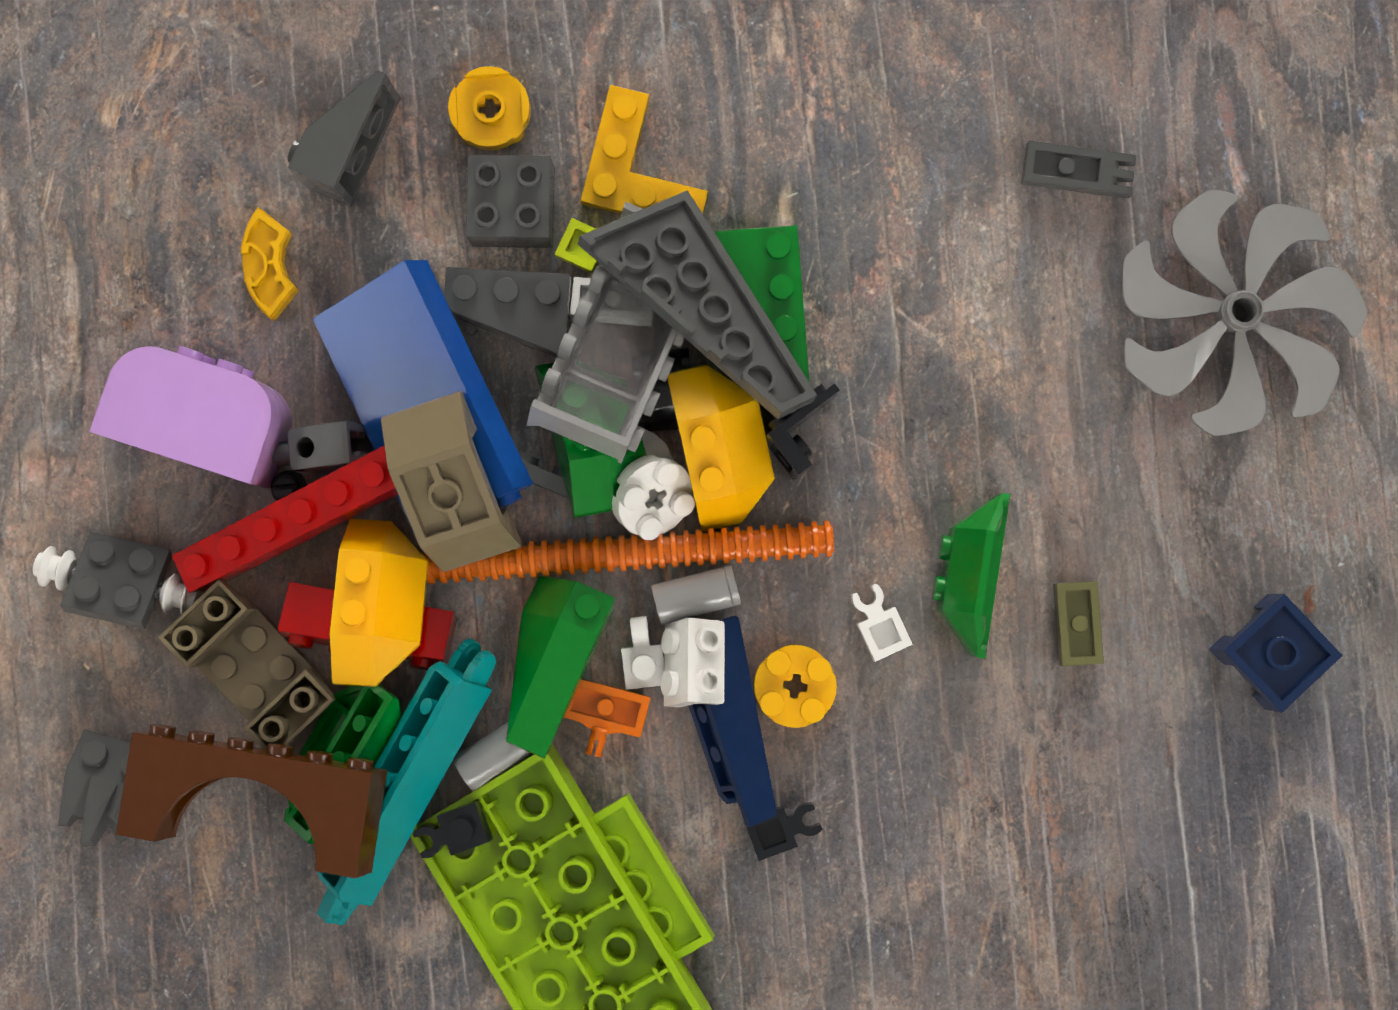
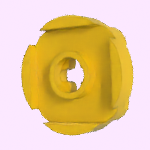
[448,66,531,151]
[754,645,837,728]

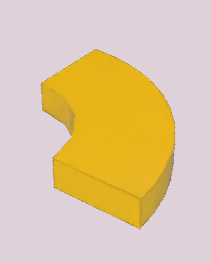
[241,207,299,322]

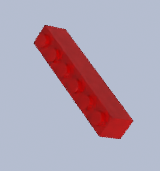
[171,446,398,593]

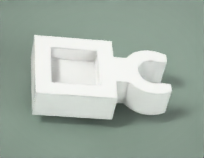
[851,584,913,662]

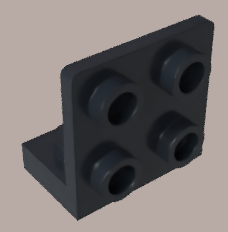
[766,384,840,480]

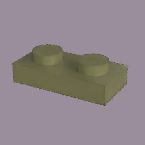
[1053,581,1104,666]

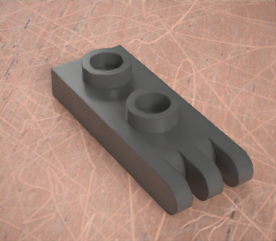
[1021,141,1136,198]

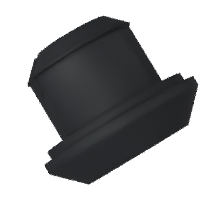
[271,470,307,501]

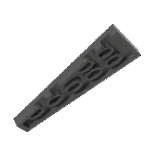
[578,190,817,419]

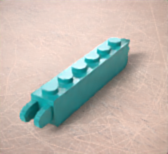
[317,638,497,925]

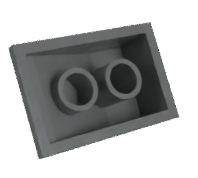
[288,71,401,207]

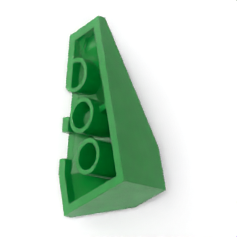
[506,576,615,759]

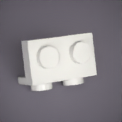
[660,618,725,707]

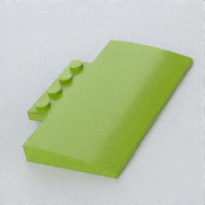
[410,743,715,1010]

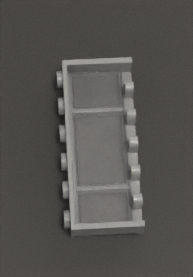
[526,202,684,464]

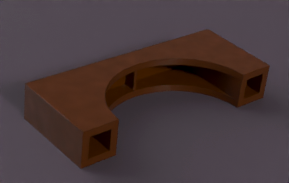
[116,724,387,879]

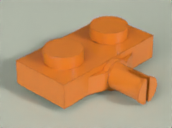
[564,679,651,757]

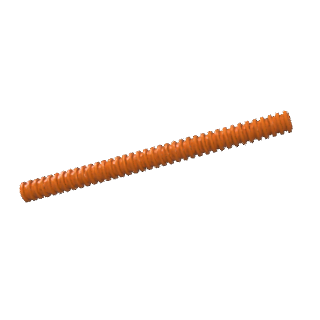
[418,520,834,585]

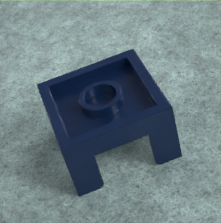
[1209,594,1343,713]

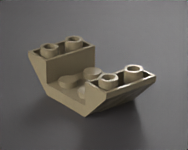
[381,390,522,572]
[158,579,335,749]

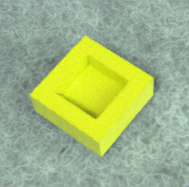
[555,218,598,274]

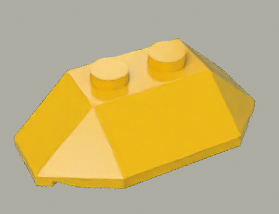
[667,364,775,532]
[330,519,428,687]

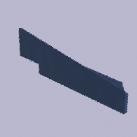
[688,616,777,827]

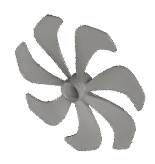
[1122,190,1368,436]

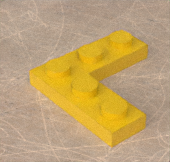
[580,85,708,214]

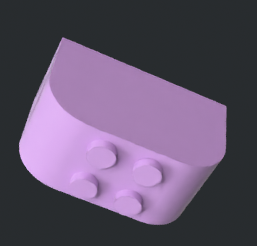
[89,346,292,489]

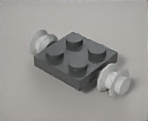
[33,532,203,629]

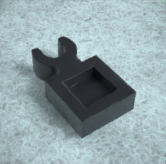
[413,799,493,858]
[746,802,823,861]

